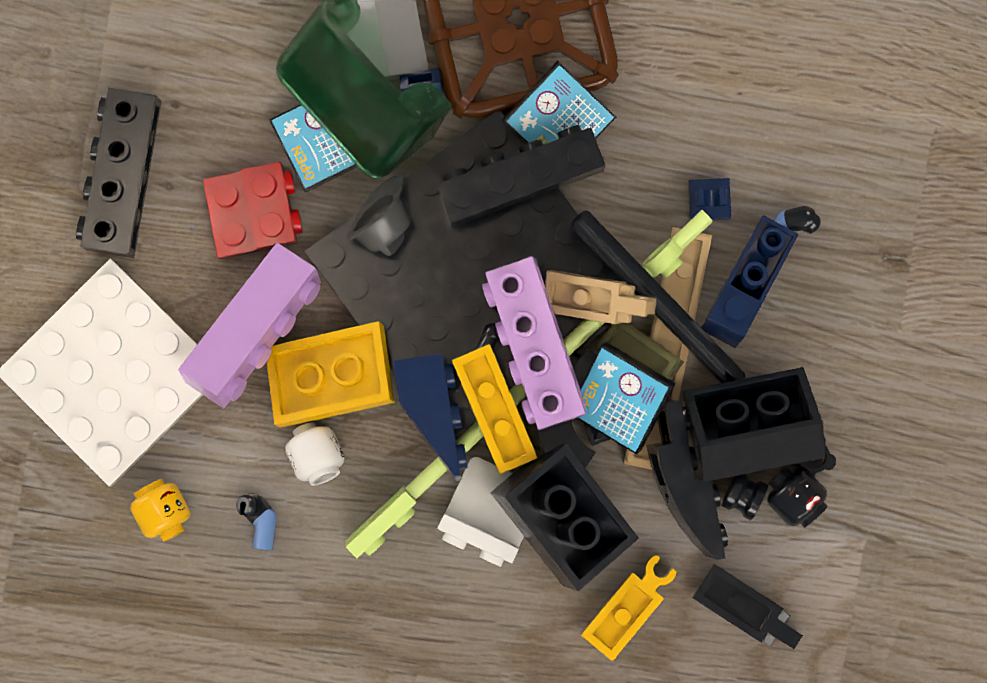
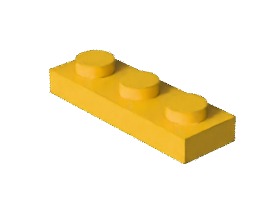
[452,344,537,474]

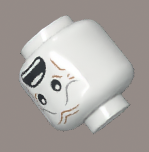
[285,422,344,486]

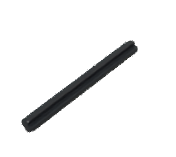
[571,210,745,383]

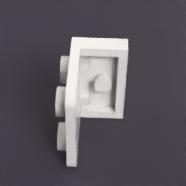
[437,457,524,567]

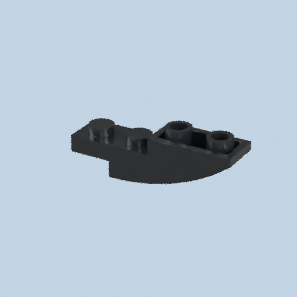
[646,399,728,560]

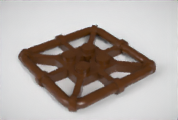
[423,0,619,119]

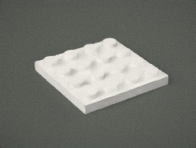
[0,258,203,487]

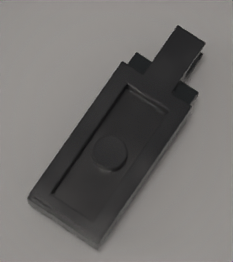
[692,564,803,649]

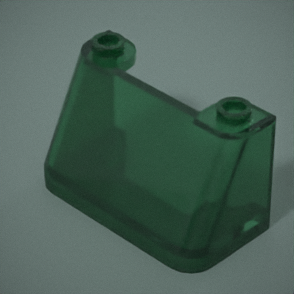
[276,0,452,178]

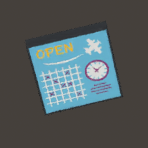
[502,61,617,145]
[269,84,377,193]
[577,342,676,455]

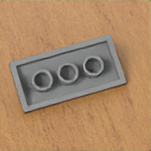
[334,0,429,88]

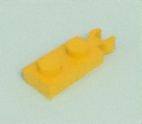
[580,555,677,661]

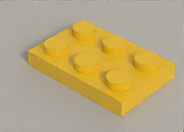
[267,321,395,428]

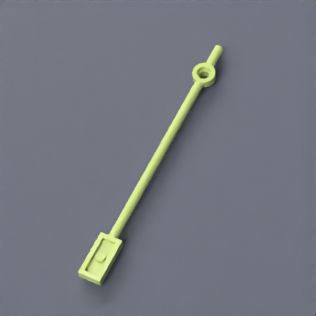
[345,210,713,558]

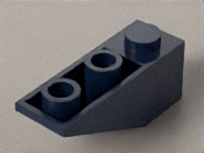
[701,215,799,348]
[393,353,468,481]

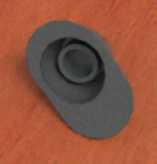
[345,175,411,256]

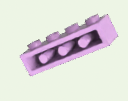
[178,243,321,409]
[482,257,588,430]

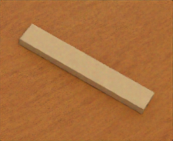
[624,227,712,470]

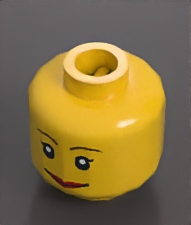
[130,479,191,542]

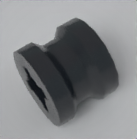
[721,474,769,521]

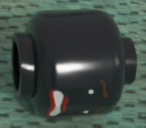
[767,467,828,528]

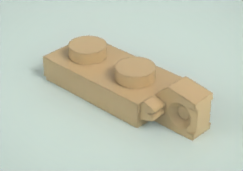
[545,270,656,324]

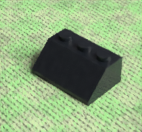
[491,443,639,592]

